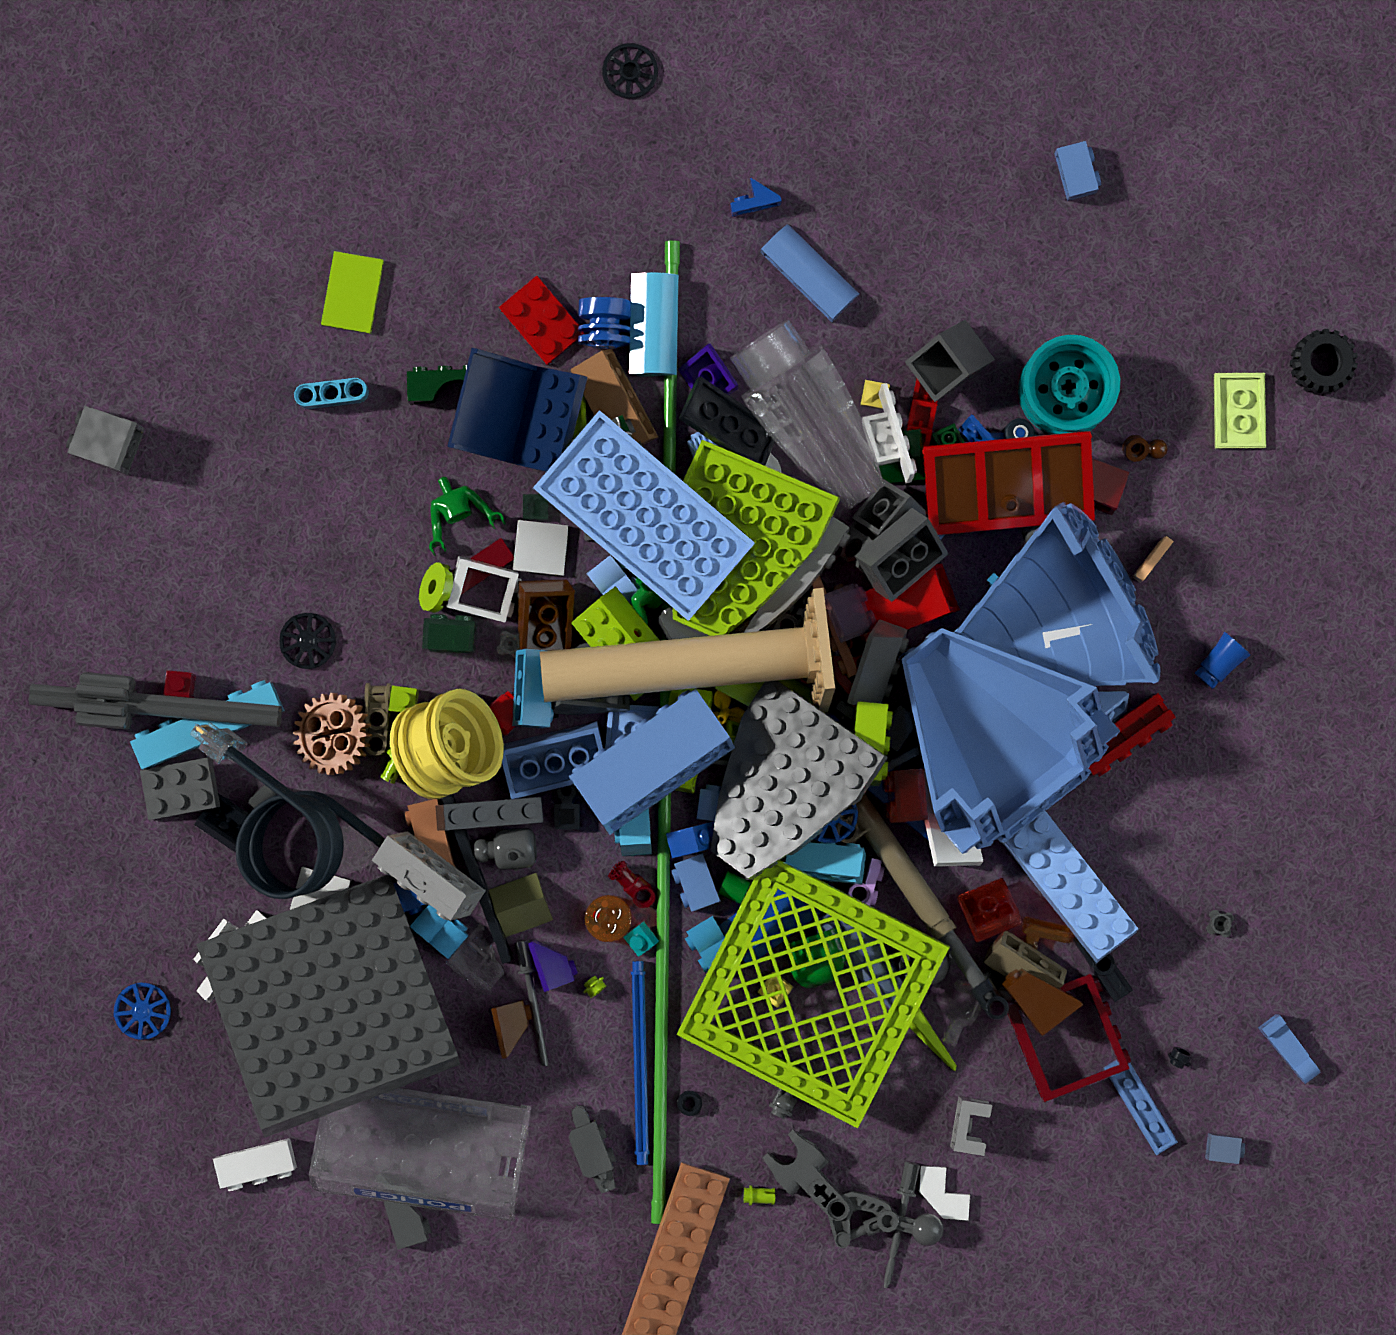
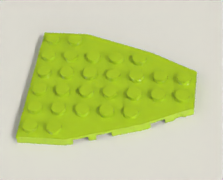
[673,440,840,636]

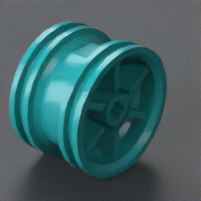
[1018,335,1120,435]

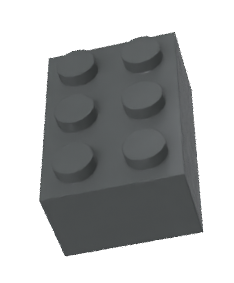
[855,508,948,602]

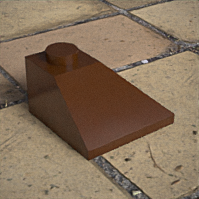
[491,1000,532,1059]

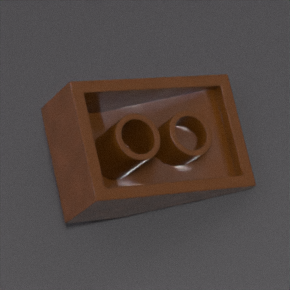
[517,579,575,651]

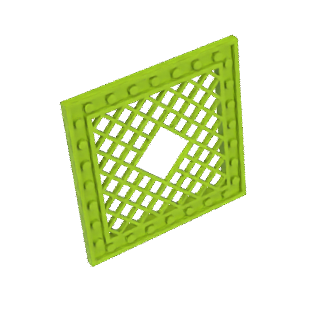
[676,860,950,1128]

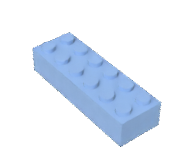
[1003,811,1138,963]

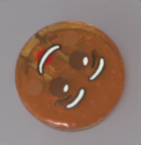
[585,895,632,942]

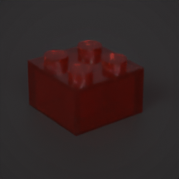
[883,769,928,823]

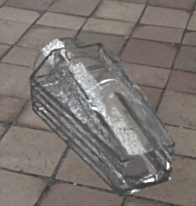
[730,319,884,509]

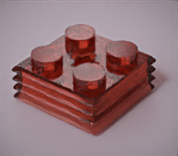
[957,878,1023,942]

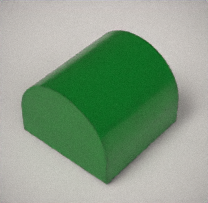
[718,871,751,904]

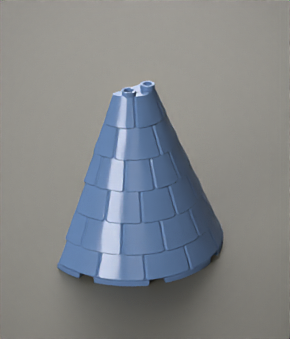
[954,502,1160,686]

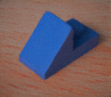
[730,178,782,217]

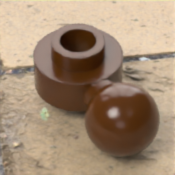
[1122,435,1168,462]

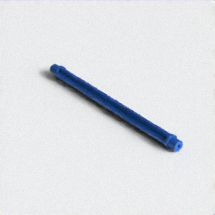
[631,961,650,1165]

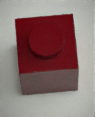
[164,670,196,698]

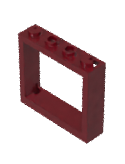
[1007,974,1131,1103]

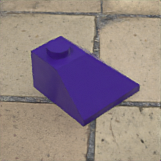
[528,940,578,992]

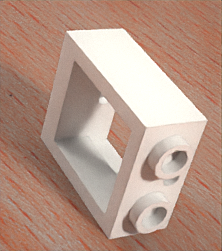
[446,556,521,622]

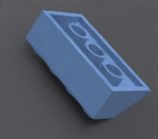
[502,721,604,799]

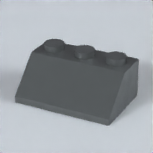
[847,619,909,705]

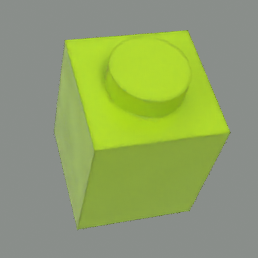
[389,686,419,713]

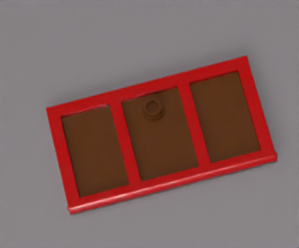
[922,431,1095,535]

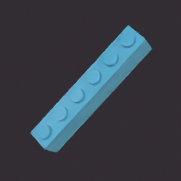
[130,680,284,770]

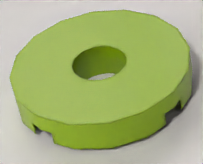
[419,562,454,613]

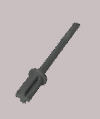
[515,940,548,1066]
[884,1161,920,1288]

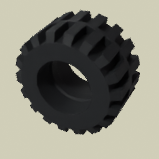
[1290,329,1358,395]

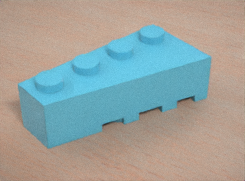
[614,808,652,856]

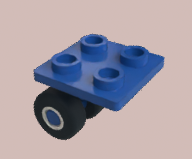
[958,415,1035,443]

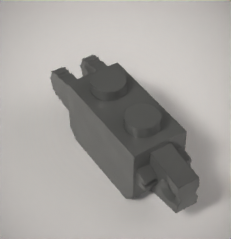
[569,1105,616,1193]

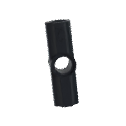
[1072,937,1133,1003]

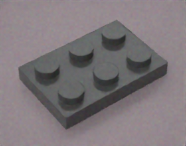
[140,757,220,820]

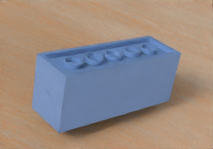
[569,688,735,835]

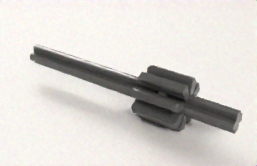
[28,672,282,730]

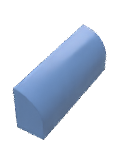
[761,224,859,322]

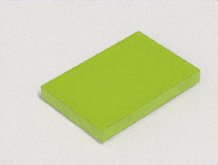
[321,251,384,334]

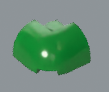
[789,927,847,989]

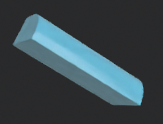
[629,272,679,377]

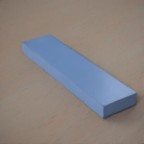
[1103,1060,1178,1155]

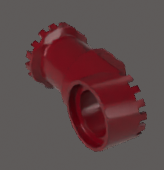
[608,860,655,908]

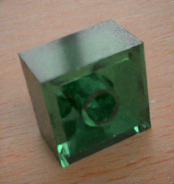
[422,614,478,654]

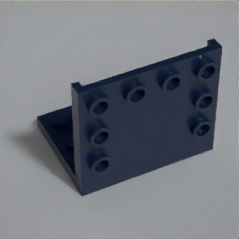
[447,348,588,472]

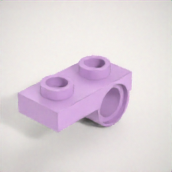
[847,858,885,906]

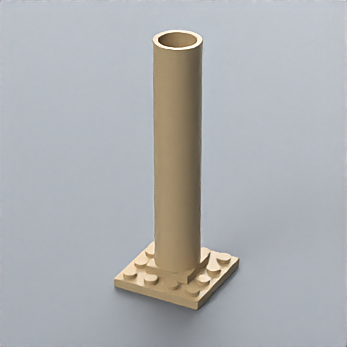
[540,588,835,712]

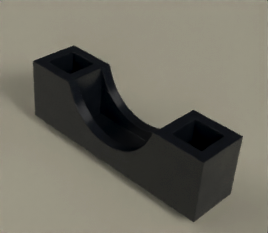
[435,797,543,831]

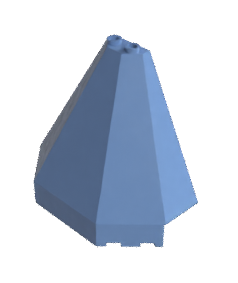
[902,628,1120,854]

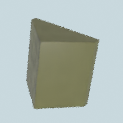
[489,873,553,937]

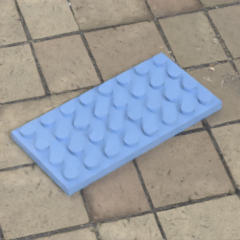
[533,410,755,621]

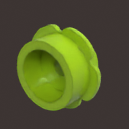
[583,976,607,998]

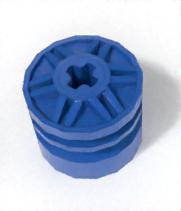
[578,297,631,349]

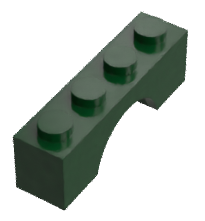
[407,365,467,404]

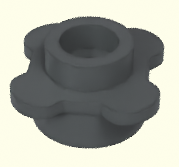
[1206,910,1234,937]

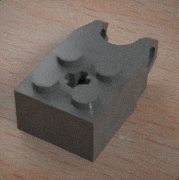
[837,480,927,574]

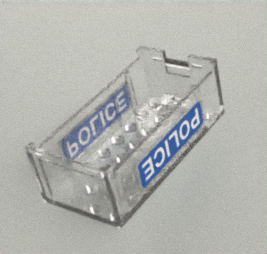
[309,1088,531,1222]

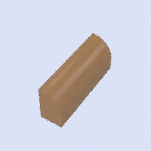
[570,349,658,446]

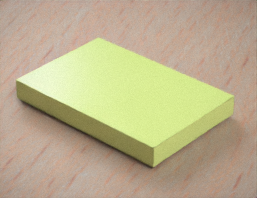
[1214,373,1266,449]

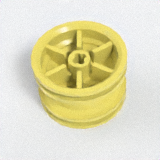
[390,689,504,799]

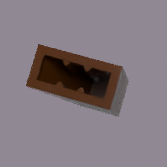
[1002,968,1083,1036]

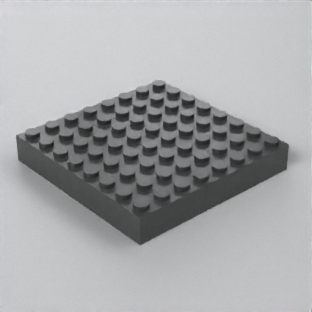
[196,875,460,1138]

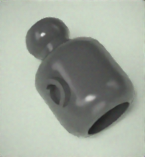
[474,828,537,871]

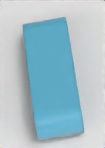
[294,378,369,409]

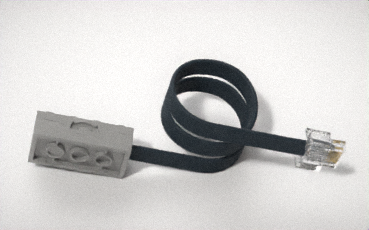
[190,722,486,921]

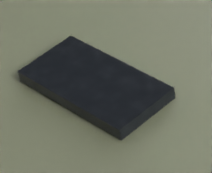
[679,376,780,466]

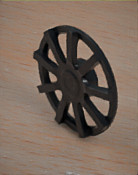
[602,43,658,99]
[279,613,336,669]

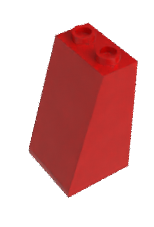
[849,564,960,642]

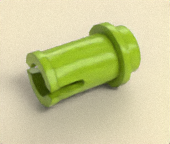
[743,1185,775,1206]

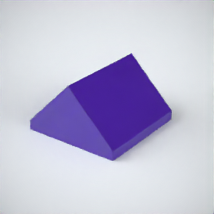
[678,344,738,395]

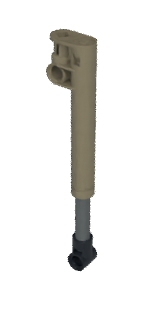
[829,793,1009,1021]

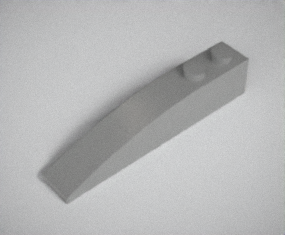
[744,516,851,633]

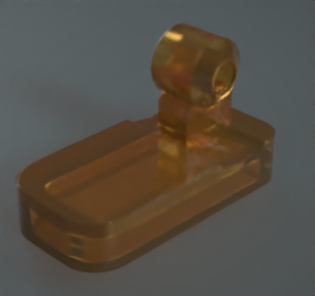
[1021,917,1073,950]

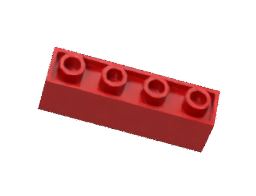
[1089,693,1176,777]

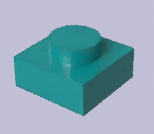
[623,921,659,957]

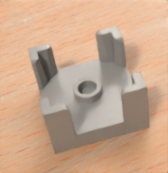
[950,1096,992,1156]

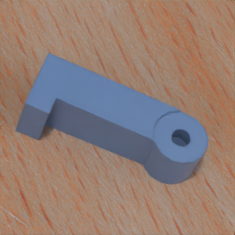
[1258,1014,1321,1084]

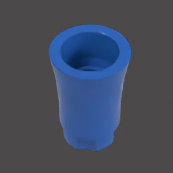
[1195,632,1251,689]

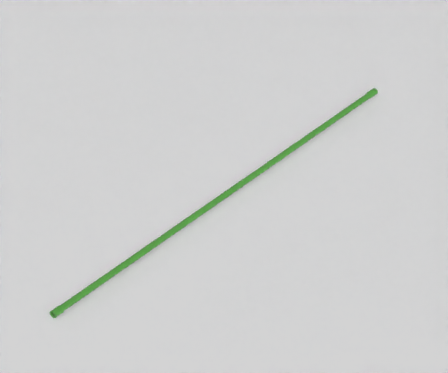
[651,241,680,1224]

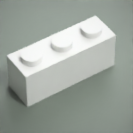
[213,1138,297,1191]

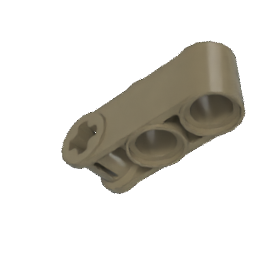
[365,683,392,756]

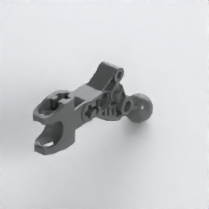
[763,1128,944,1248]

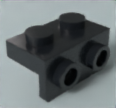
[194,793,250,853]

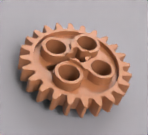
[293,693,372,775]

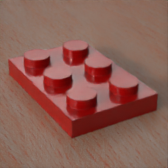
[499,276,585,365]

